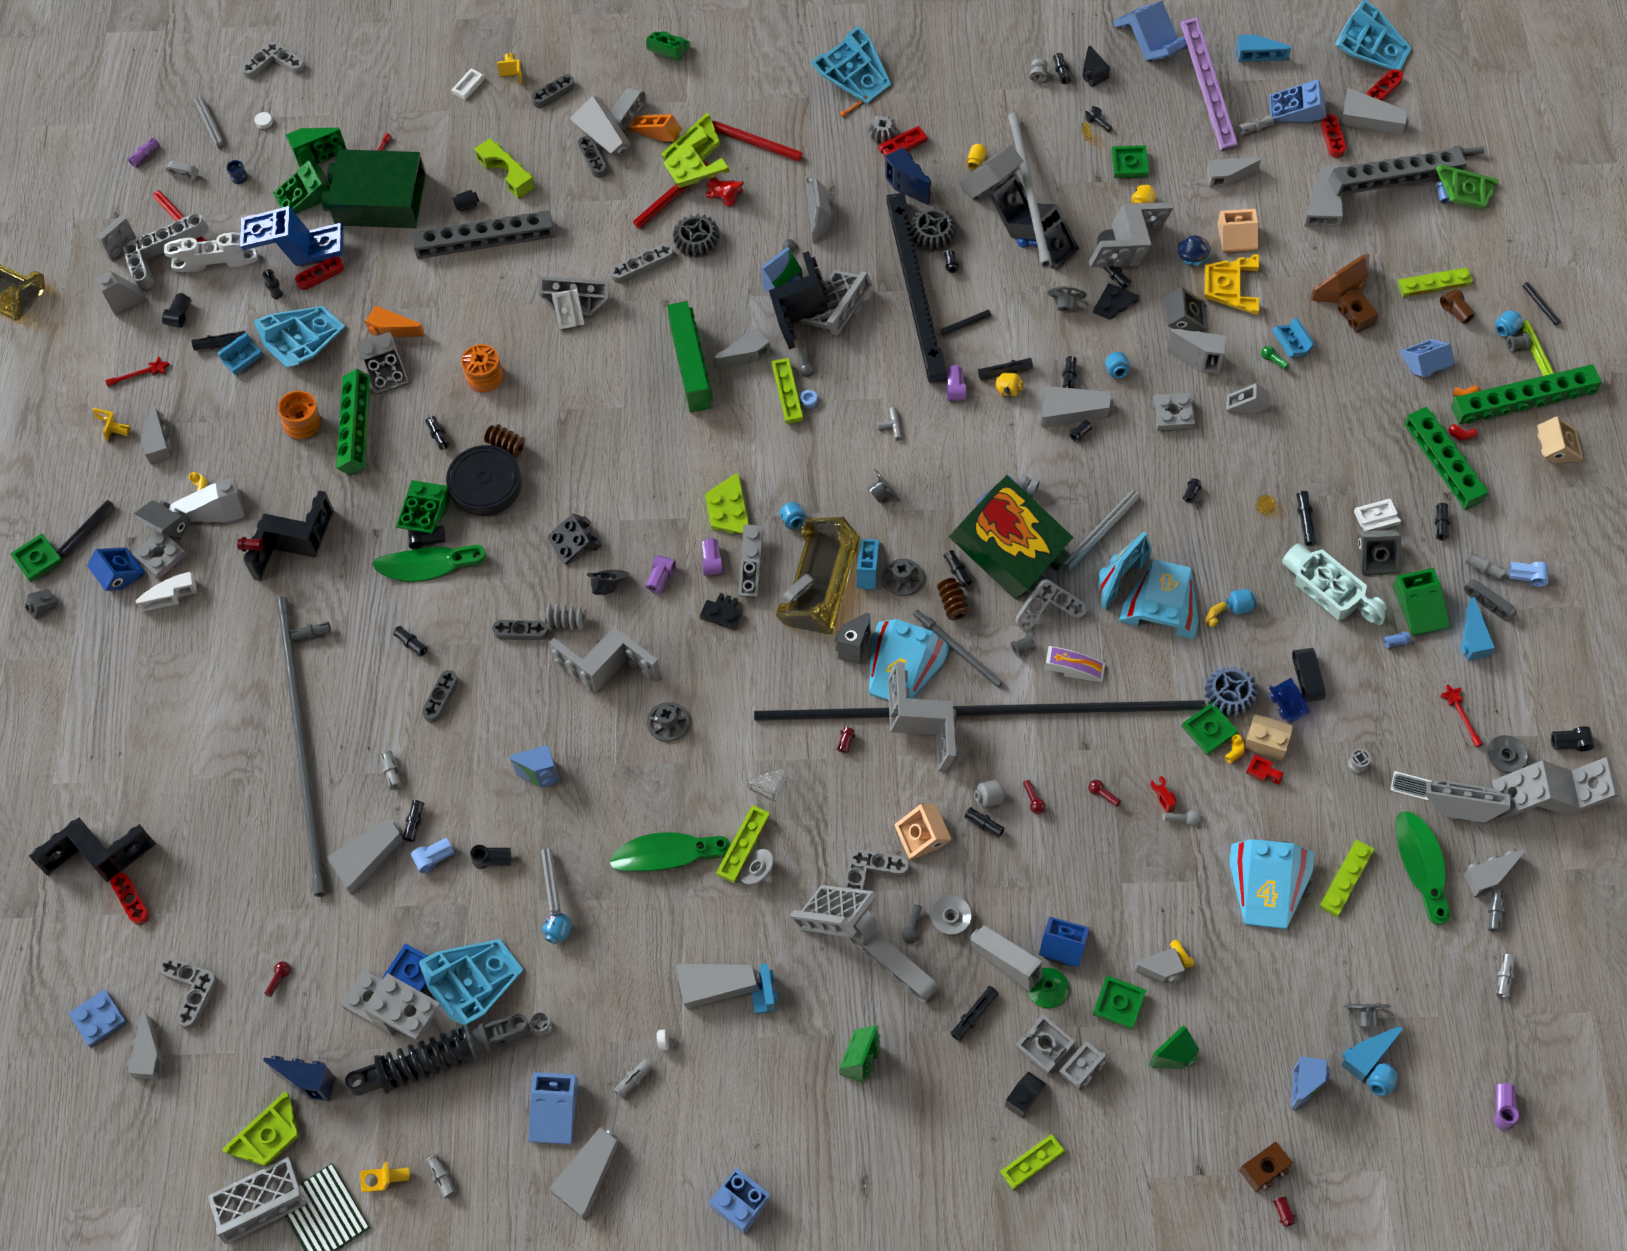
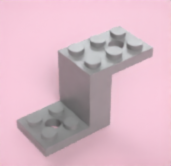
[1089,202,1173,268]
[549,627,661,693]
[888,662,958,772]
[1492,757,1620,819]
[340,969,441,1041]

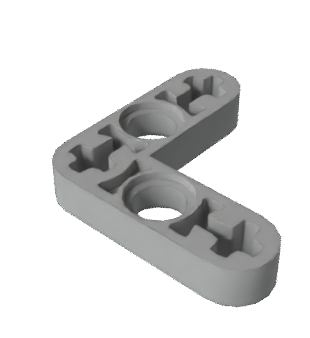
[241,42,305,79]
[1015,579,1087,630]
[844,850,908,907]
[159,957,217,1029]

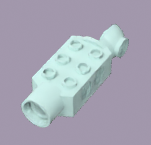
[1282,543,1387,625]

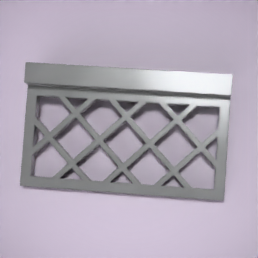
[800,270,872,335]
[790,885,876,938]
[208,1157,307,1244]

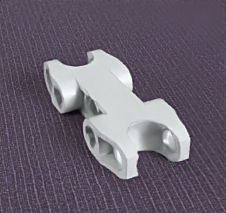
[164,232,258,272]

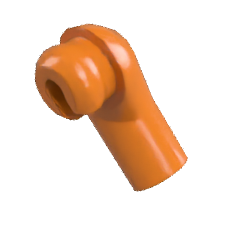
[1452,385,1481,396]

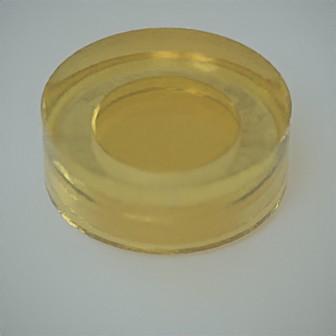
[1081,122,1092,140]
[1256,495,1276,514]

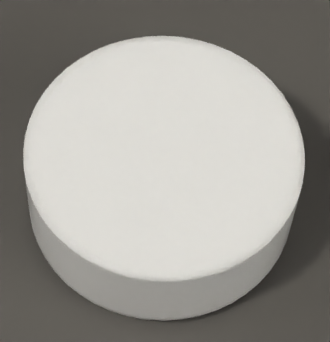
[254,112,273,129]
[657,1029,669,1051]

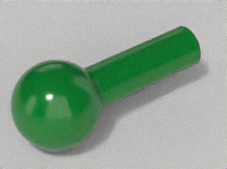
[1261,346,1290,370]

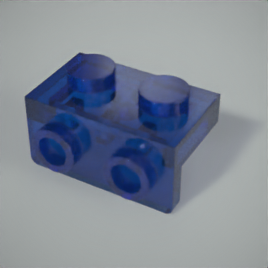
[1268,678,1311,723]

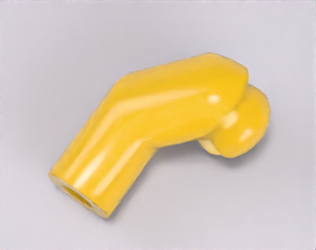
[189,472,208,491]
[1205,602,1227,627]
[1225,735,1245,764]
[1170,940,1194,969]

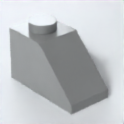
[1226,383,1270,414]
[1134,948,1185,983]

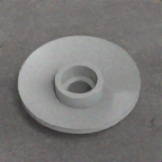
[739,849,774,885]
[930,895,971,935]

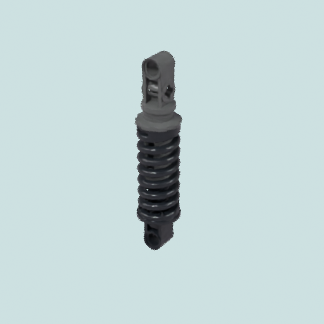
[345,1013,531,1096]

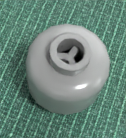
[974,780,1006,808]

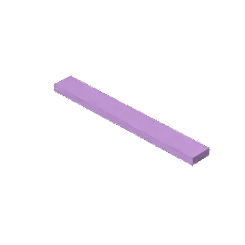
[1180,17,1238,151]

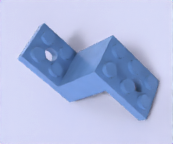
[1113,1,1188,61]

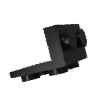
[548,513,602,564]

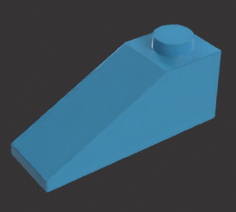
[1236,34,1291,62]
[856,539,879,590]
[1460,597,1494,661]
[1341,1026,1403,1082]

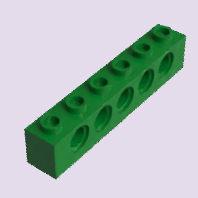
[336,368,371,476]
[1404,407,1488,510]

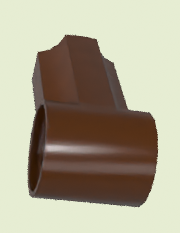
[1440,289,1476,324]

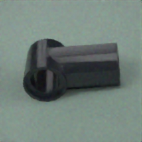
[162,293,192,328]
[408,526,446,549]
[1551,726,1595,752]
[470,844,511,869]

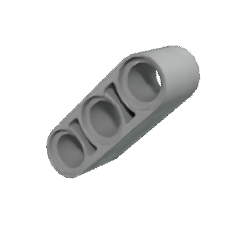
[610,88,646,130]

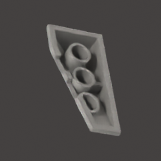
[170,478,245,524]

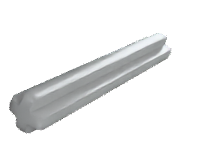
[194,96,224,148]
[541,848,561,916]

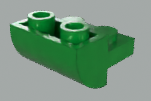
[646,31,690,61]

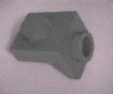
[25,589,58,619]

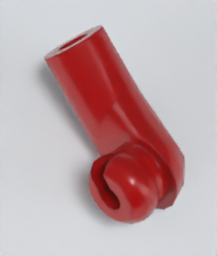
[1448,424,1477,441]

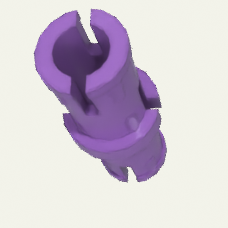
[128,137,160,167]

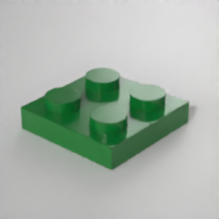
[1111,145,1149,178]
[10,533,63,583]
[1181,702,1238,755]
[1092,975,1146,1030]

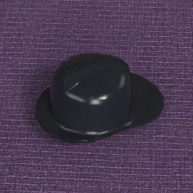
[587,570,629,595]

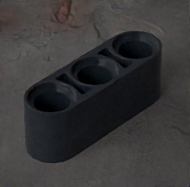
[1292,648,1326,702]

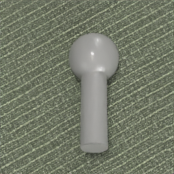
[1163,810,1201,826]

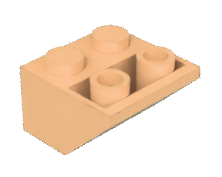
[1218,209,1258,252]

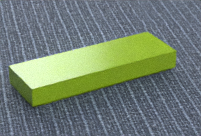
[1000,1134,1065,1190]

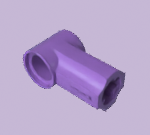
[947,365,966,401]
[702,538,723,576]
[646,555,676,594]
[1494,1083,1519,1130]

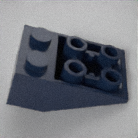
[885,147,931,205]
[263,1056,335,1101]

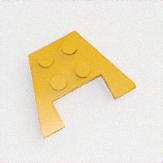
[1204,254,1259,315]

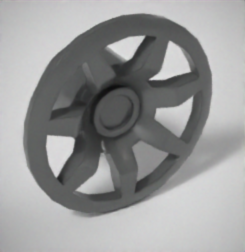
[1048,287,1087,312]
[868,469,900,502]
[882,559,923,596]
[647,702,689,741]
[1343,1004,1391,1026]

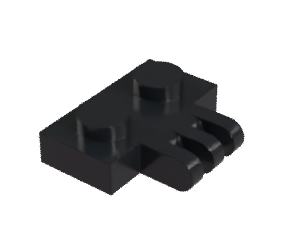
[700,593,742,630]

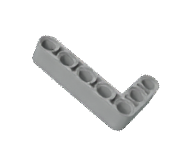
[123,213,209,290]
[849,909,939,1003]

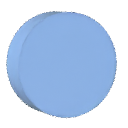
[800,390,818,409]

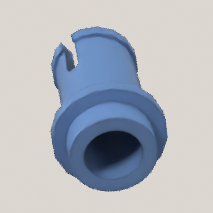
[1435,181,1450,204]
[1384,631,1411,649]

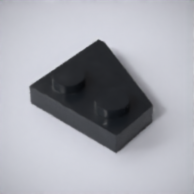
[1093,283,1140,319]

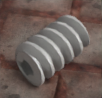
[545,603,587,631]

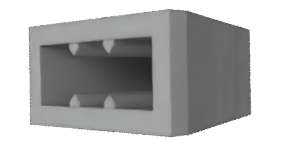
[94,271,147,316]

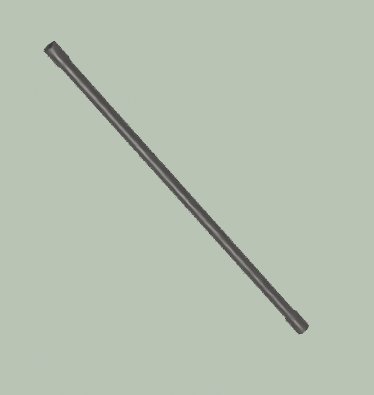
[276,597,326,897]

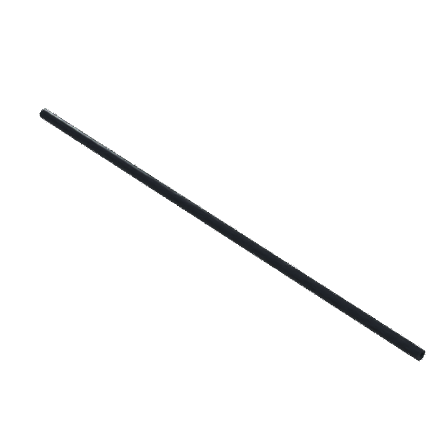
[754,700,1205,720]

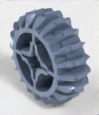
[1204,665,1258,717]

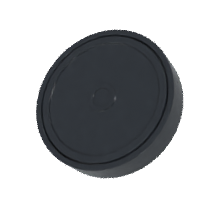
[446,445,522,516]

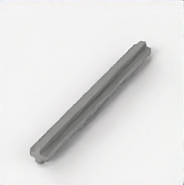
[1063,490,1139,570]

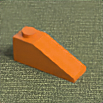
[628,114,682,142]
[365,306,425,337]

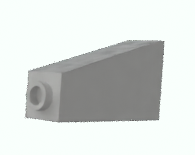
[1340,88,1409,135]
[570,96,632,156]
[1304,165,1343,227]
[1041,386,1114,427]
[327,818,403,895]
[970,925,1042,992]
[676,964,762,1009]
[549,1127,619,1220]

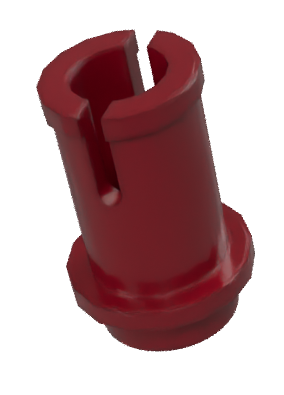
[237,537,263,552]
[836,727,856,753]
[1273,1196,1296,1227]

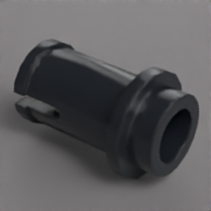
[944,250,959,273]
[1069,420,1092,442]
[1182,478,1202,503]

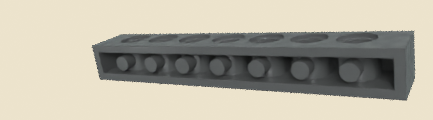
[1329,148,1467,196]
[412,210,555,259]

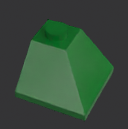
[1149,1025,1199,1069]

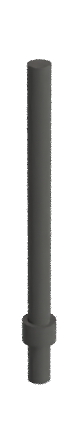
[913,609,1003,687]

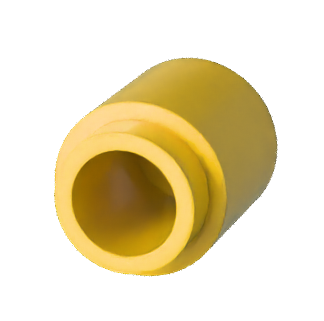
[967,144,987,170]

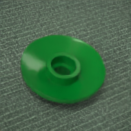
[1027,968,1069,1009]

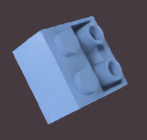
[709,1167,770,1235]

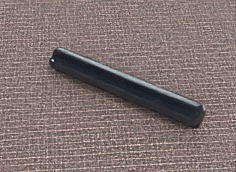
[57,500,115,558]

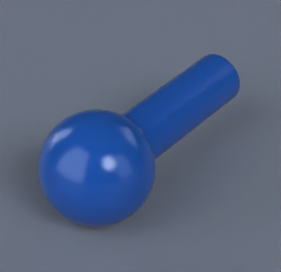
[1017,238,1038,248]

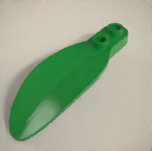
[373,545,487,582]
[1395,811,1450,925]
[610,832,730,871]

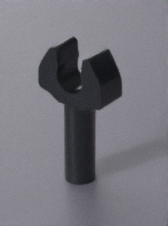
[1085,106,1112,132]

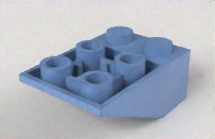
[1269,79,1327,123]
[529,1072,579,1144]

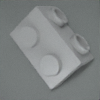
[1059,1040,1107,1090]

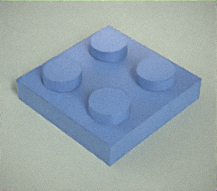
[68,989,127,1048]

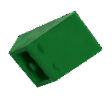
[285,128,347,168]
[273,160,331,214]
[396,480,451,534]
[1392,568,1450,636]
[839,1025,881,1083]

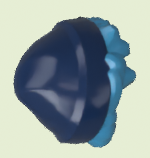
[1178,235,1212,267]

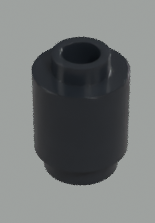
[452,189,479,211]

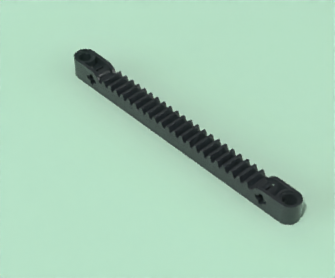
[886,192,947,383]

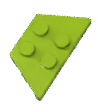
[661,112,720,161]
[705,473,749,534]
[222,1091,299,1167]

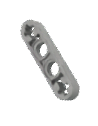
[610,243,674,283]

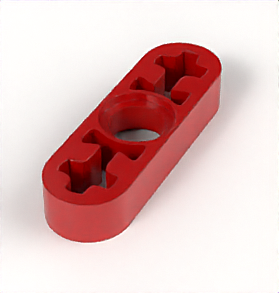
[1367,69,1403,101]
[1321,114,1346,158]
[295,257,344,290]
[111,873,149,925]

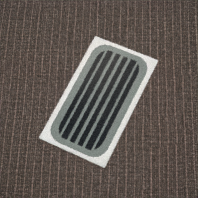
[1390,771,1432,800]

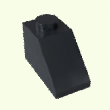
[1082,46,1110,87]
[1005,1071,1046,1119]

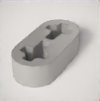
[166,161,199,181]
[783,574,815,604]

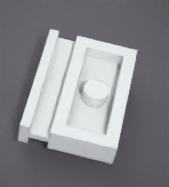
[552,289,584,329]
[1354,499,1401,531]

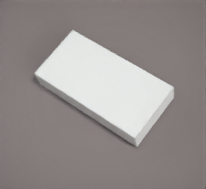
[451,68,485,101]

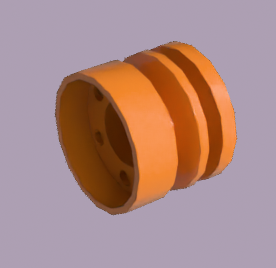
[461,344,503,393]
[278,390,321,439]

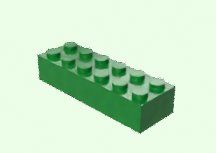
[667,301,713,413]

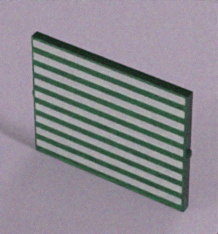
[285,1163,370,1251]

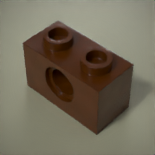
[1337,288,1379,333]
[1239,1142,1293,1192]

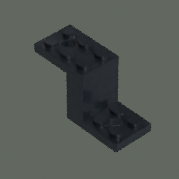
[989,174,1079,269]
[769,251,830,350]
[244,491,334,581]
[29,817,156,882]

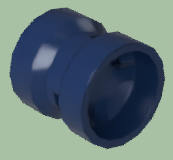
[226,160,248,184]

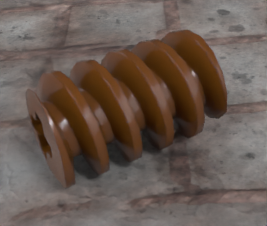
[484,424,525,458]
[937,578,970,621]

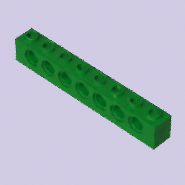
[1451,364,1602,425]

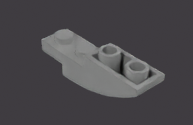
[739,525,763,597]

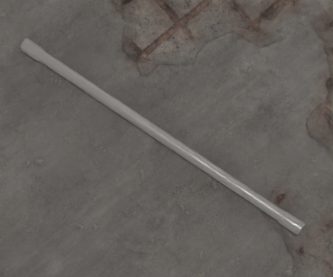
[1008,112,1052,269]

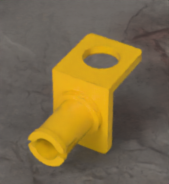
[497,53,522,84]
[92,408,131,441]
[360,1162,410,1192]

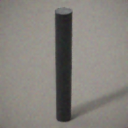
[1522,282,1561,326]
[940,309,991,336]

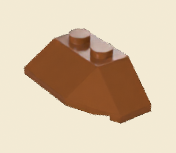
[1311,253,1370,303]

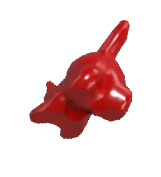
[705,177,744,207]

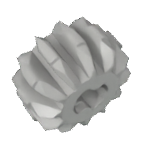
[868,114,897,143]

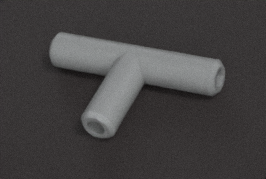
[877,407,902,440]

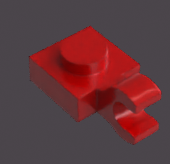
[1246,754,1284,785]
[1150,776,1177,813]

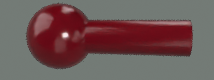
[1088,779,1121,807]
[1023,780,1046,814]
[264,961,291,997]

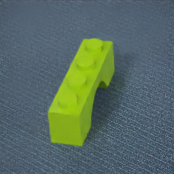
[474,138,534,199]

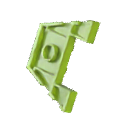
[663,127,730,188]

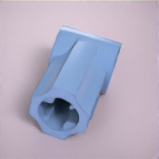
[1508,562,1549,587]
[411,838,455,873]

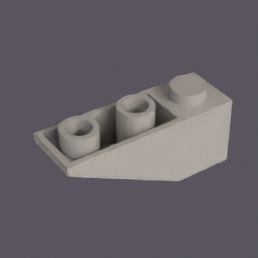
[1207,157,1261,188]
[714,328,770,369]
[141,405,173,464]
[1463,849,1525,897]
[127,1012,163,1080]

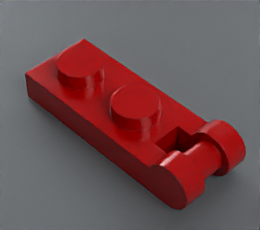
[878,126,928,158]

